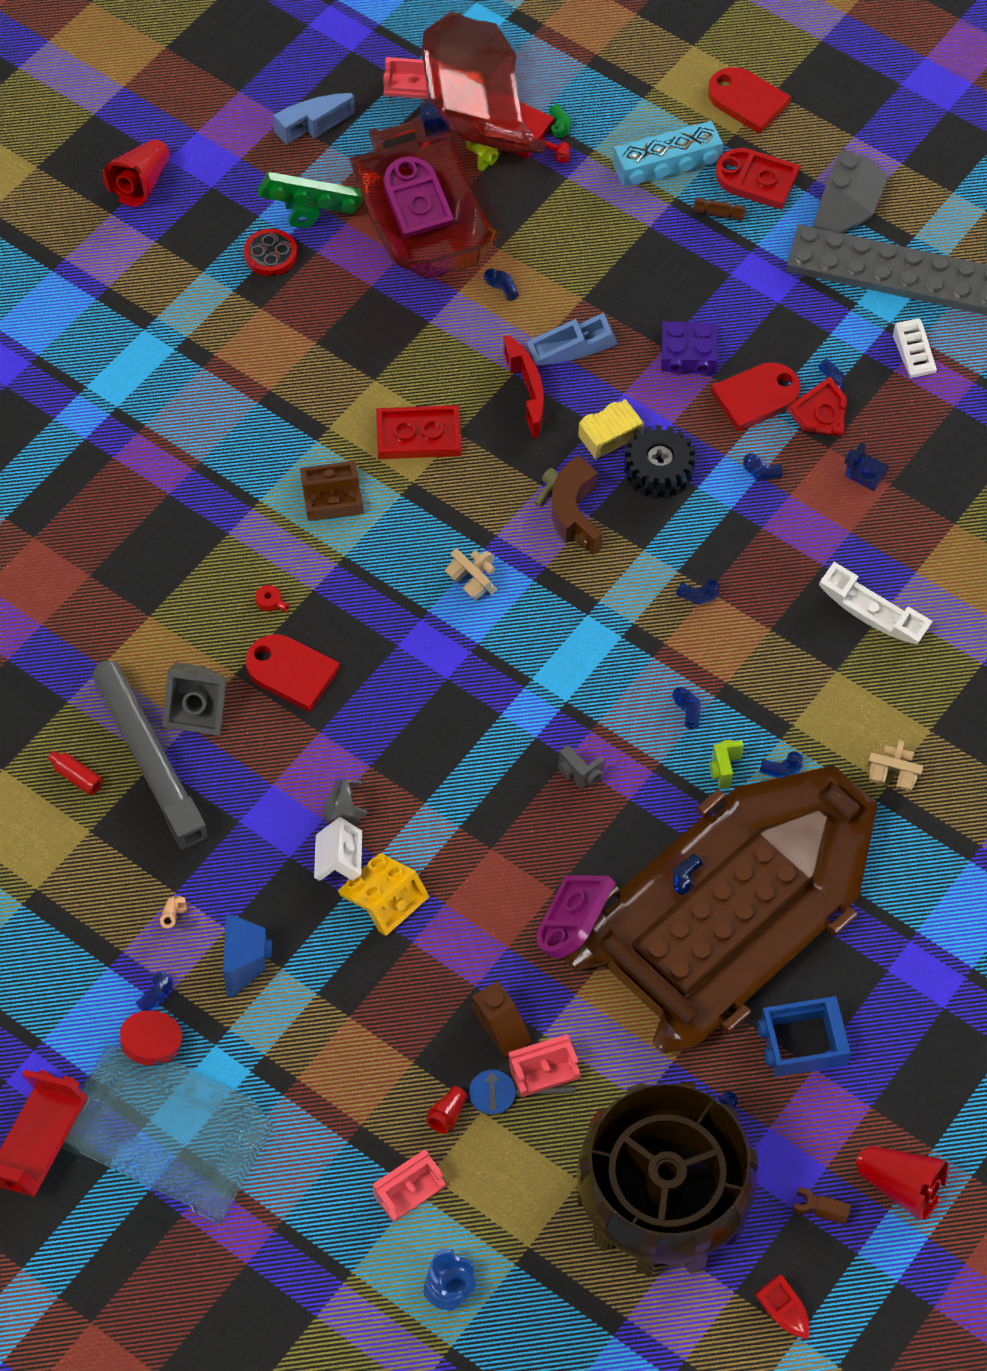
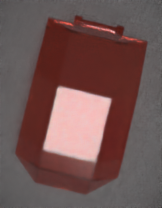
[422,11,545,153]
[349,117,499,279]

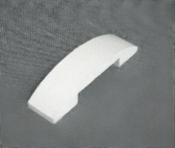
[819,562,933,644]

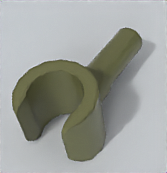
[535,468,559,506]

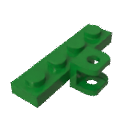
[257,172,366,229]

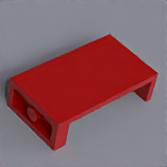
[0,1070,88,1197]

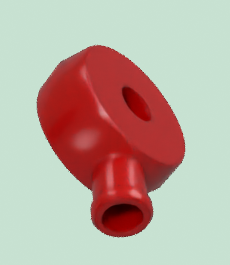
[255,585,289,612]

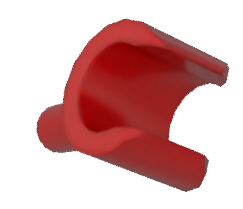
[539,138,571,164]

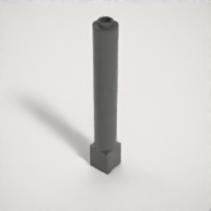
[92,660,208,850]

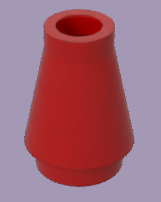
[426,1086,468,1134]

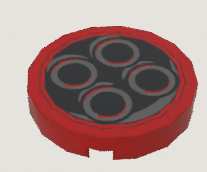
[244,229,297,276]

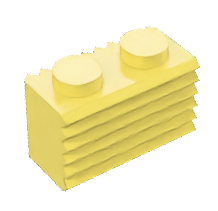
[578,399,644,459]

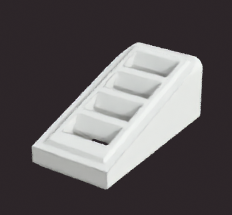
[893,318,937,378]

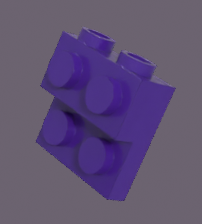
[661,321,717,374]

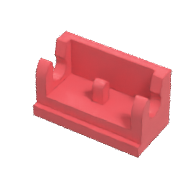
[384,57,438,100]
[508,1034,581,1097]
[372,1149,446,1223]

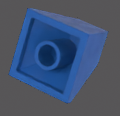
[223,915,272,997]

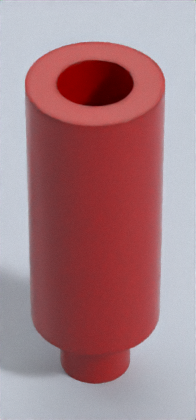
[48,751,103,796]

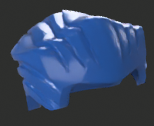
[423,1249,476,1311]

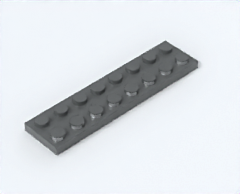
[786,224,987,315]

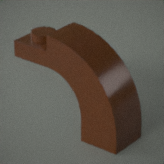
[551,455,603,555]

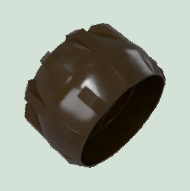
[577,1081,758,1276]

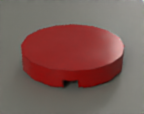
[119,1011,182,1065]

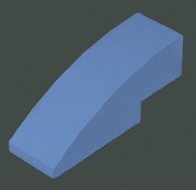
[273,93,355,145]
[527,313,618,365]

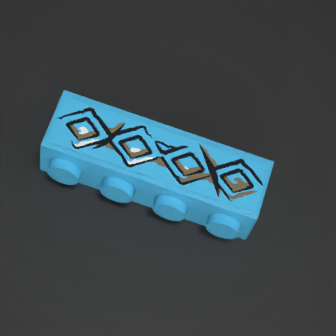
[613,121,723,187]

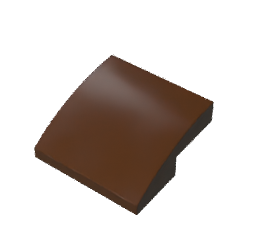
[300,461,364,520]

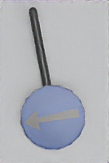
[469,1070,576,1115]

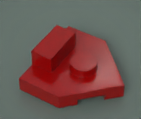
[786,376,847,437]

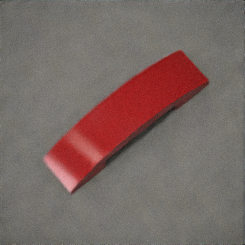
[503,335,544,439]

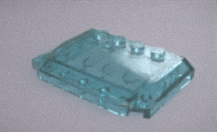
[61,1046,273,1224]

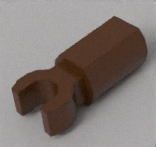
[792,1187,851,1225]

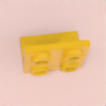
[338,853,430,936]

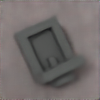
[558,745,605,789]

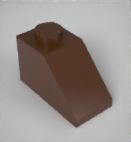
[472,981,532,1059]

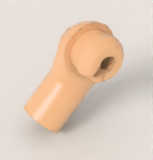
[160,896,187,929]

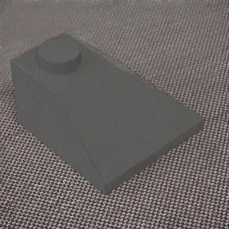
[162,662,227,736]

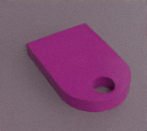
[383,157,454,239]
[536,875,615,958]

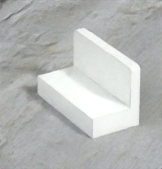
[314,817,362,881]

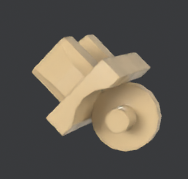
[444,548,497,601]
[868,740,923,792]

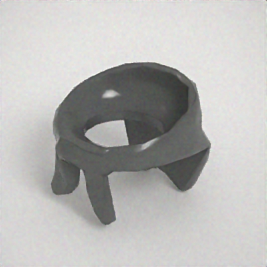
[323,778,368,825]

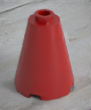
[103,139,170,207]
[855,1145,949,1220]

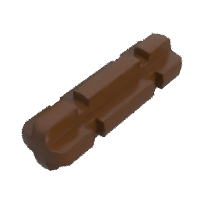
[693,198,745,221]

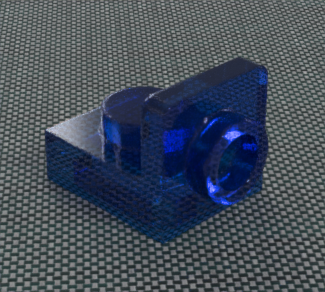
[844,442,889,491]

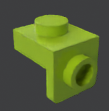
[466,125,499,172]
[709,740,744,789]

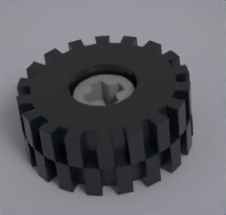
[624,425,695,499]

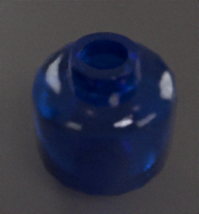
[418,95,458,134]

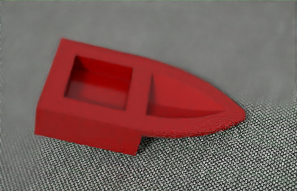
[753,1274,809,1339]

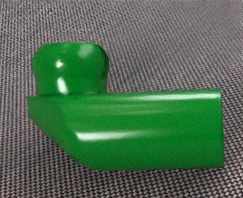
[549,104,572,138]

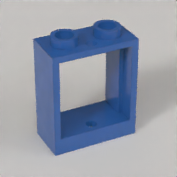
[757,996,851,1078]

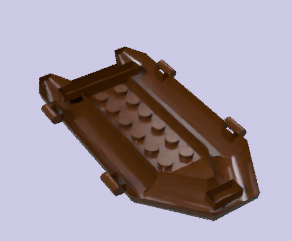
[565,765,878,1054]

